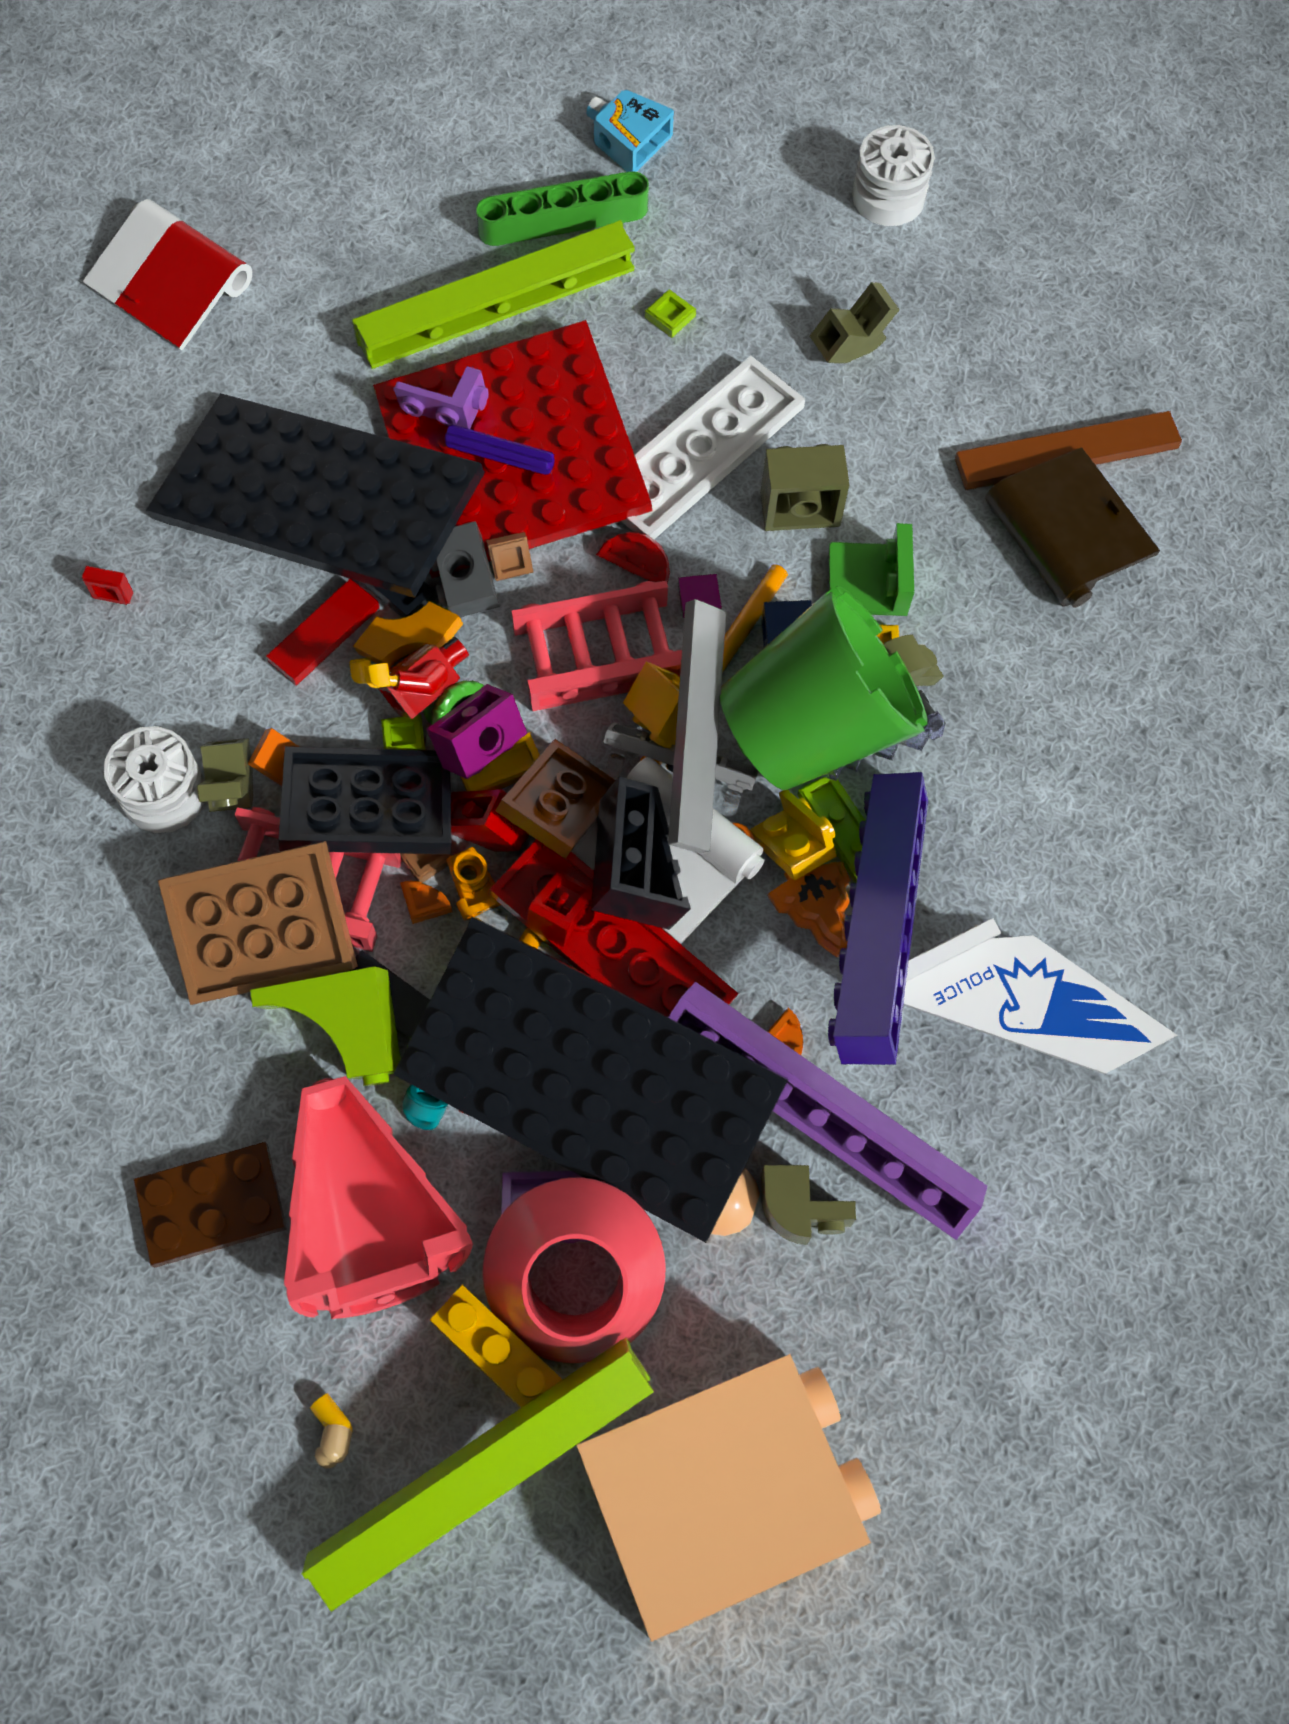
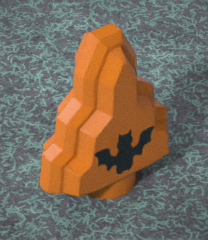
[767,862,850,958]

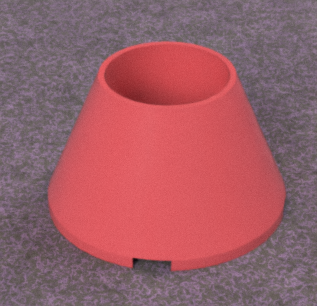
[483,1177,666,1363]

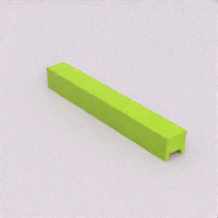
[352,220,635,369]
[301,1337,654,1612]

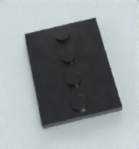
[279,746,451,854]

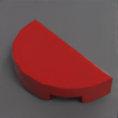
[596,532,670,585]

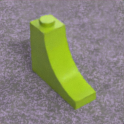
[250,967,400,1086]

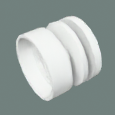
[852,125,935,226]
[104,726,205,833]

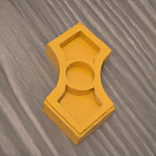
[353,601,463,667]

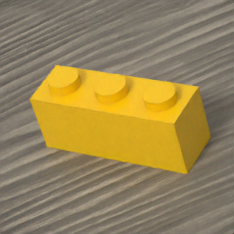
[430,1285,563,1408]

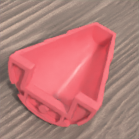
[284,1076,473,1319]

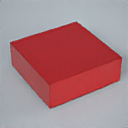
[82,566,134,605]

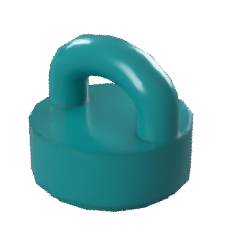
[402,1085,448,1130]

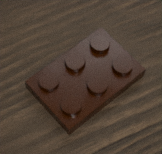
[495,739,616,859]
[134,1142,287,1268]

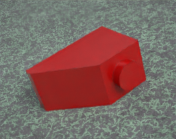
[451,789,529,852]

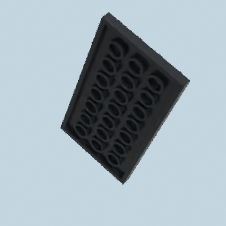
[146,393,485,598]
[393,917,789,1243]

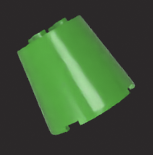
[720,586,927,790]

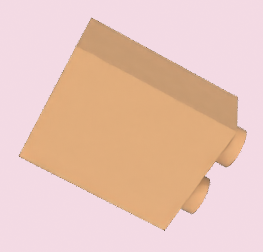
[577,1354,881,1642]

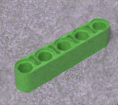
[476,171,649,246]

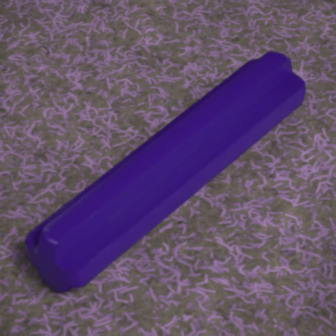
[445,425,555,475]

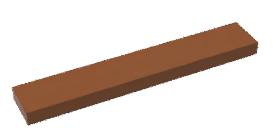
[955,411,1182,490]

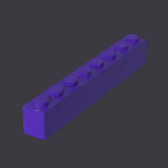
[828,772,928,1065]

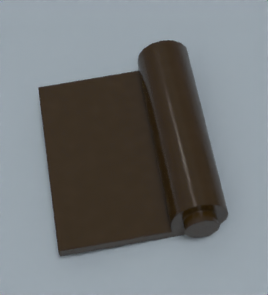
[985,447,1160,608]

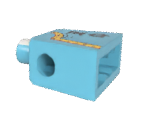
[586,90,674,172]

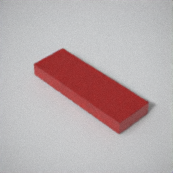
[266,579,380,686]

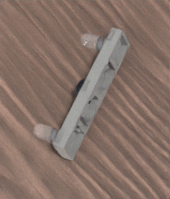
[603,721,758,817]

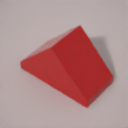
[526,870,593,947]

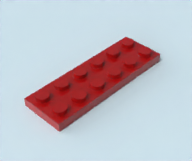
[489,839,738,1017]

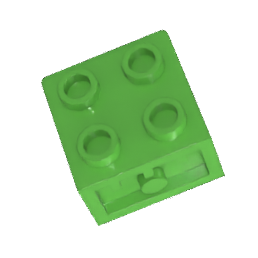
[829,523,914,616]

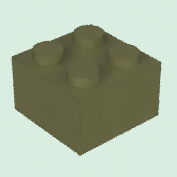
[760,444,850,531]

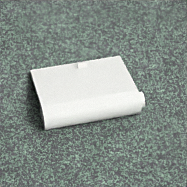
[572,757,764,944]

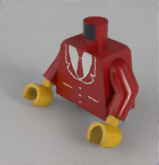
[349,636,469,719]

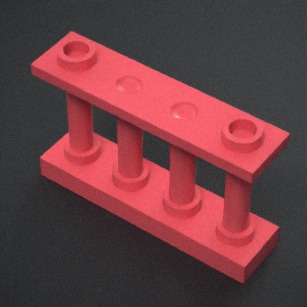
[511,581,682,711]
[235,807,402,952]

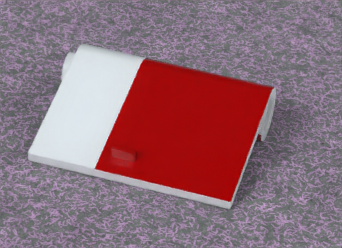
[82,199,252,350]

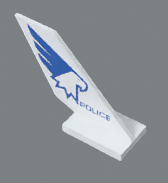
[903,918,1178,1074]

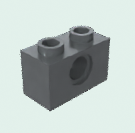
[432,521,500,617]

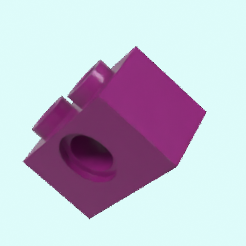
[427,684,527,780]

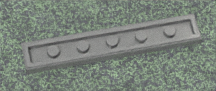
[668,599,726,853]

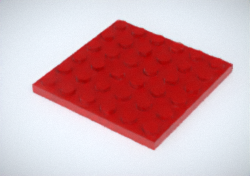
[373,320,653,578]

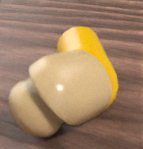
[309,1393,353,1469]

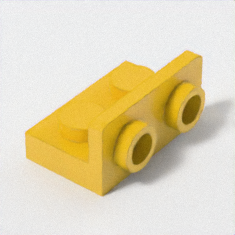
[749,790,837,880]

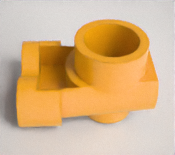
[446,847,501,921]

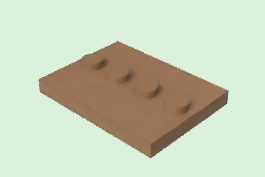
[158,841,357,1005]

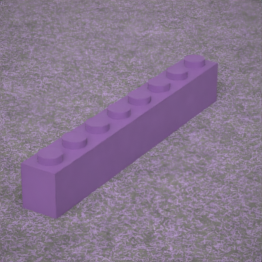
[669,982,988,1240]

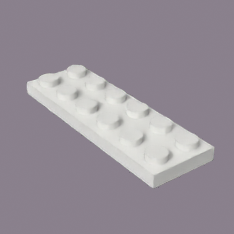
[621,355,805,539]

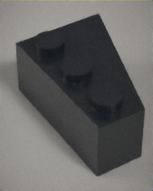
[591,776,691,930]

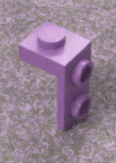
[394,366,488,429]

